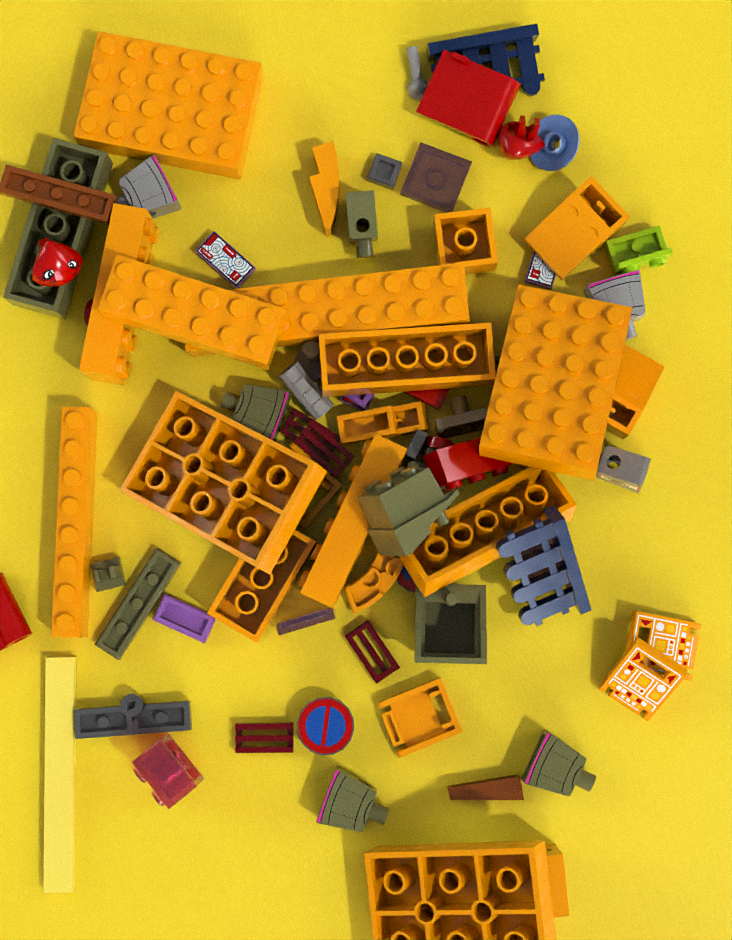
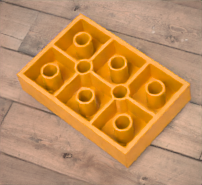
[73,31,264,180]
[479,284,633,481]
[119,391,327,574]
[364,840,556,940]

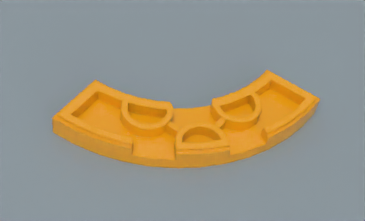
[343,553,404,614]

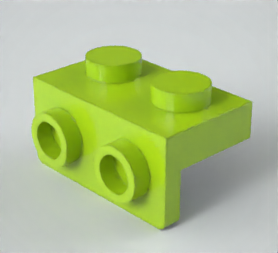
[604,225,673,275]

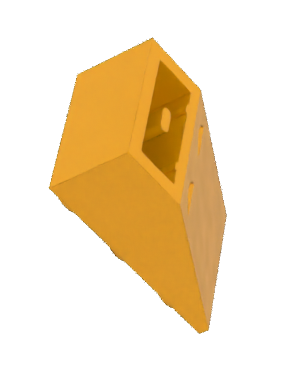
[524,176,630,281]
[606,344,664,439]

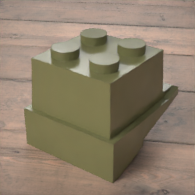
[358,465,460,557]
[414,584,487,664]

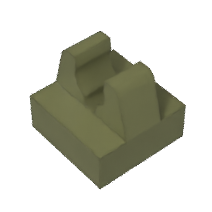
[90,557,126,592]

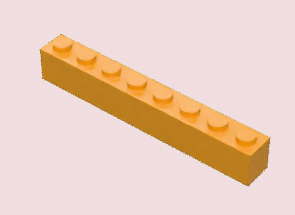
[51,407,98,638]

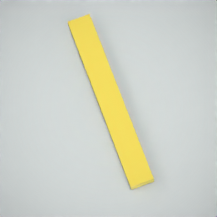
[43,657,76,893]

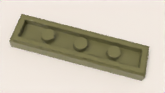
[95,548,182,660]

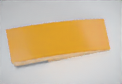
[309,141,340,237]
[336,401,430,444]

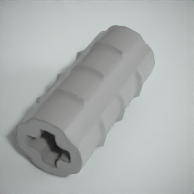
[278,361,334,420]

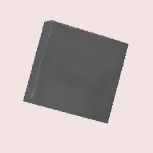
[367,153,402,190]
[406,429,428,462]

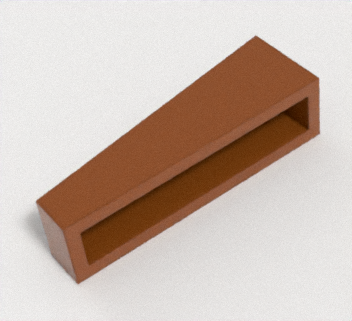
[447,774,524,800]

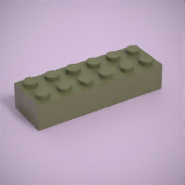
[3,138,113,319]

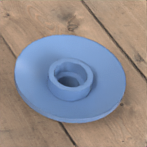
[530,115,580,171]

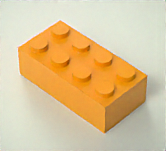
[207,530,318,643]

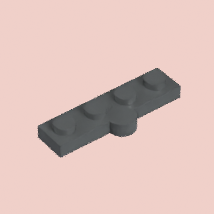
[74,693,192,739]

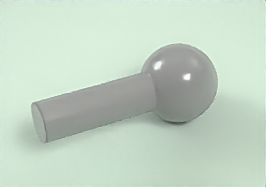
[406,46,428,100]

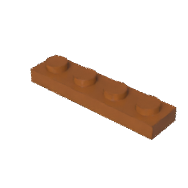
[0,165,117,225]

